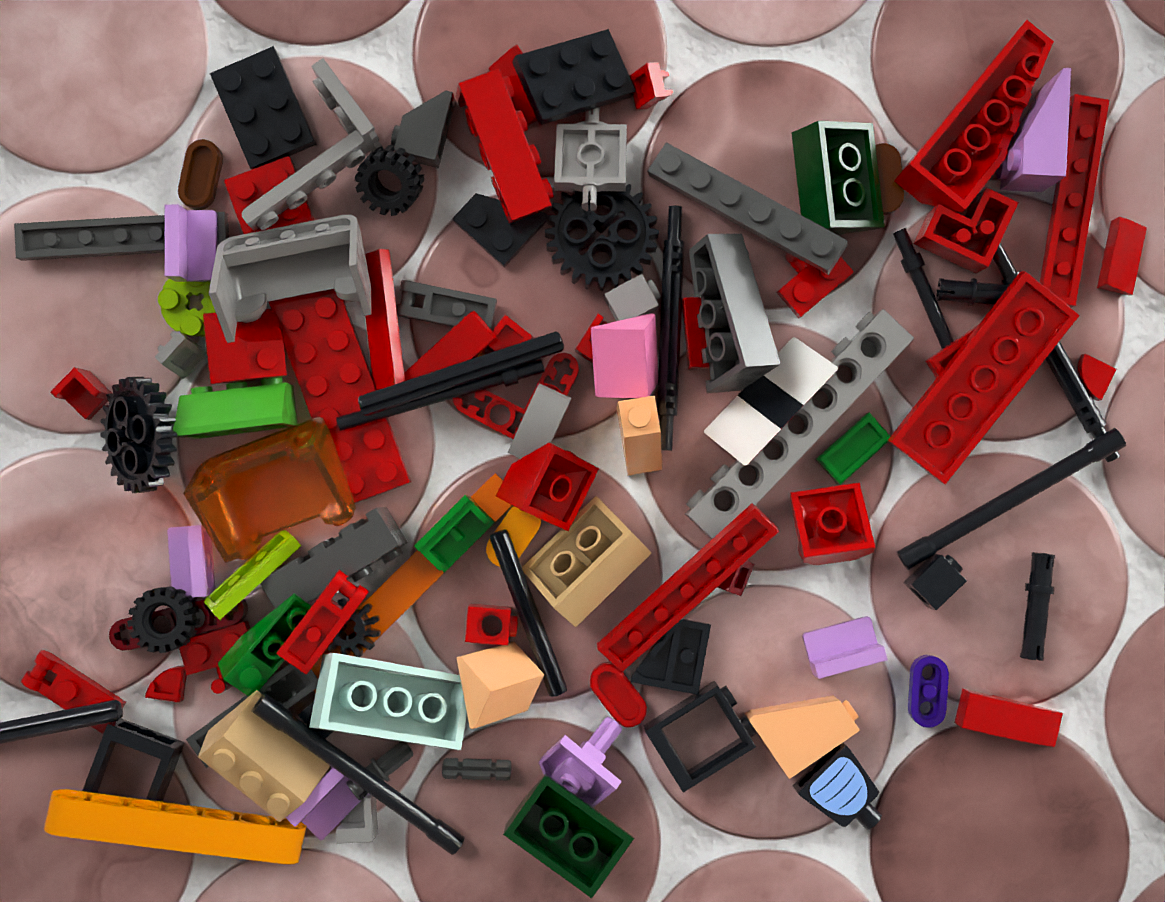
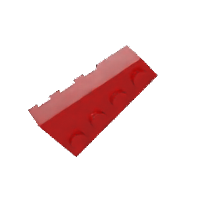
[455,68,554,224]

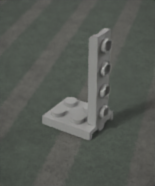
[242,58,382,232]

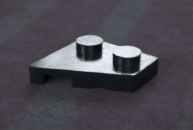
[452,193,547,268]
[631,618,711,695]

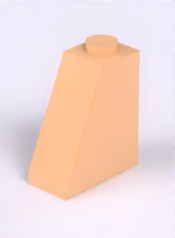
[616,395,662,476]
[745,695,860,779]

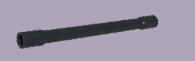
[897,428,1126,570]
[251,693,464,855]

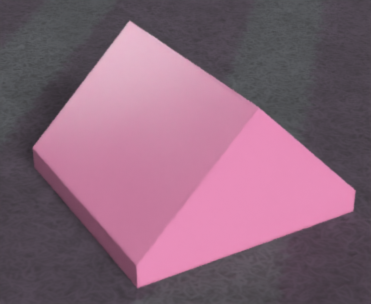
[591,313,658,398]

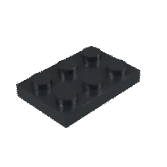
[512,29,636,125]
[210,46,317,170]

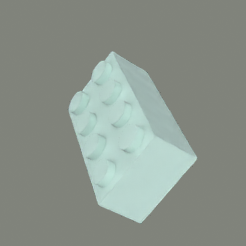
[309,653,467,750]

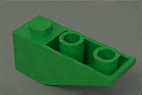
[218,593,312,697]

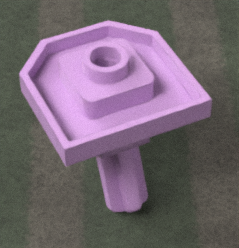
[539,717,622,807]

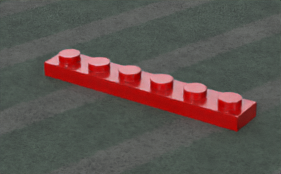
[1040,94,1110,308]
[597,503,779,672]

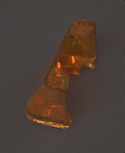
[183,417,356,563]

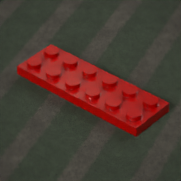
[887,271,1080,485]

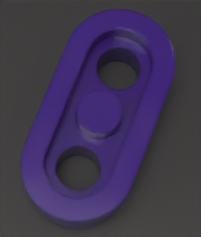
[908,655,949,728]

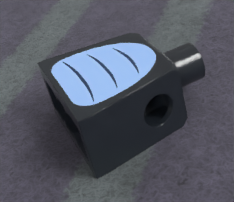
[793,743,882,830]

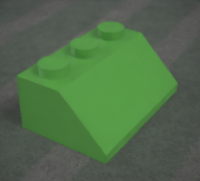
[173,378,298,439]

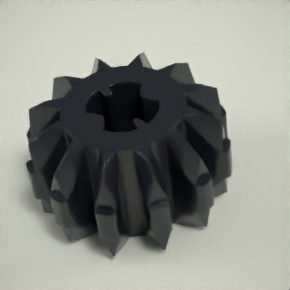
[327,598,381,657]

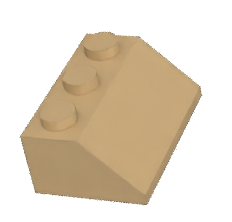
[522,496,652,627]
[198,690,330,822]

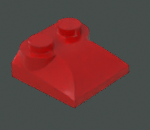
[790,483,876,565]

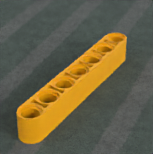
[44,789,307,864]

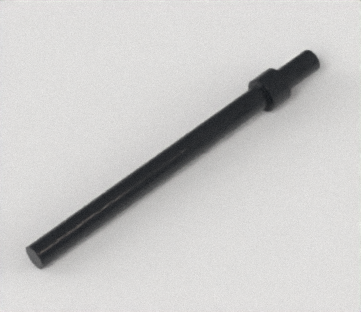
[893,228,954,349]
[336,359,545,431]

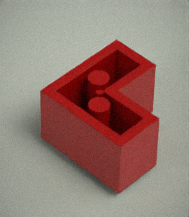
[913,187,1019,274]

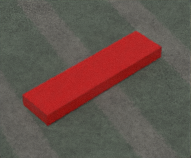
[365,249,405,390]

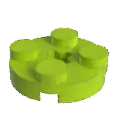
[158,279,216,337]

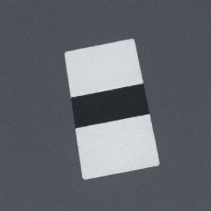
[704,337,838,466]

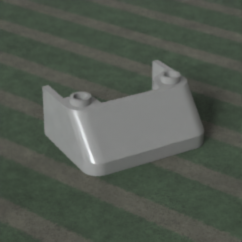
[209,215,371,343]

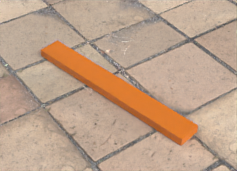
[311,473,512,693]

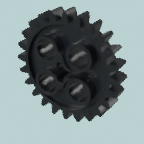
[545,184,659,291]
[100,377,177,493]

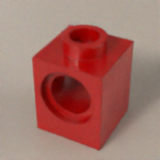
[465,603,518,646]

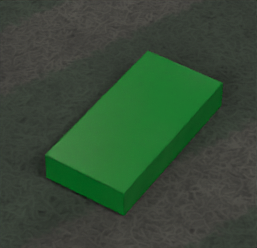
[815,412,890,485]

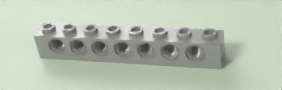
[685,309,914,540]

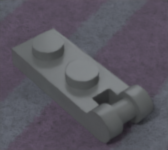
[396,280,497,329]

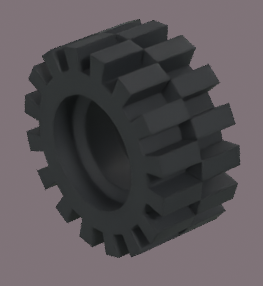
[355,145,424,216]
[127,587,200,653]

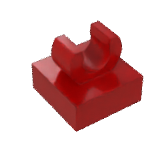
[629,62,673,110]

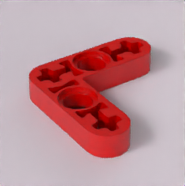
[453,352,579,439]

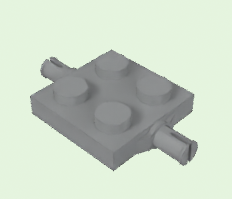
[554,107,627,211]

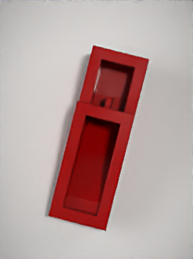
[954,688,1063,747]

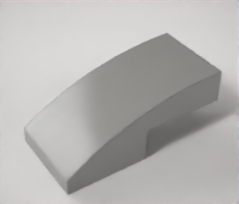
[508,383,572,459]

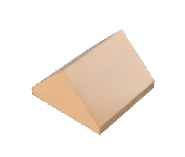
[456,642,544,729]

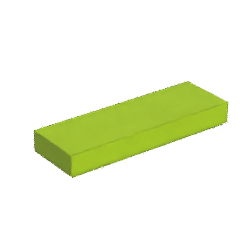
[203,529,302,620]

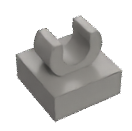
[155,331,207,379]

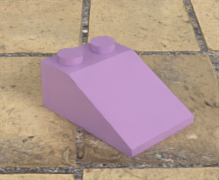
[996,68,1071,192]

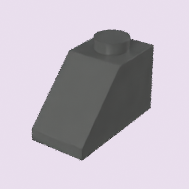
[391,90,456,168]

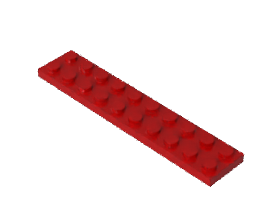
[224,156,411,507]

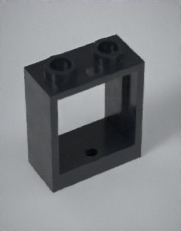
[643,681,756,793]
[82,718,185,802]

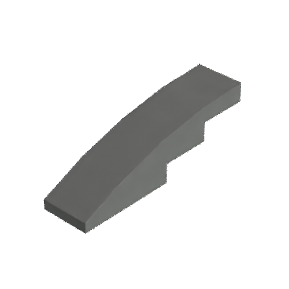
[186,664,318,768]

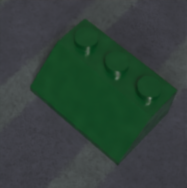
[791,121,885,235]
[503,774,634,898]

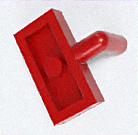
[776,252,854,319]
[179,620,250,694]

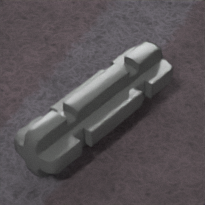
[442,758,512,781]

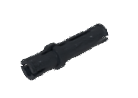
[1020,552,1055,661]

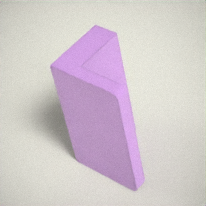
[165,204,218,282]
[167,524,216,598]
[802,616,887,679]
[286,768,361,840]

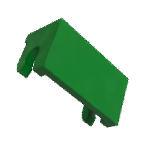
[414,495,495,573]

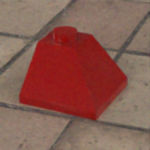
[203,309,287,385]
[496,442,599,531]

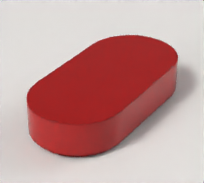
[590,662,647,727]

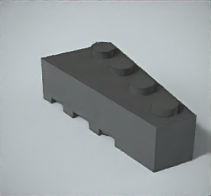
[689,233,780,393]
[260,507,408,608]

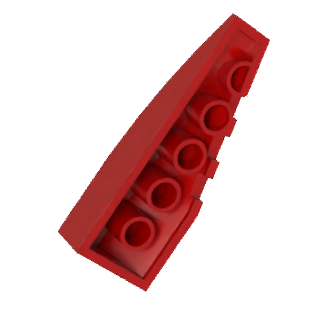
[894,20,1054,212]

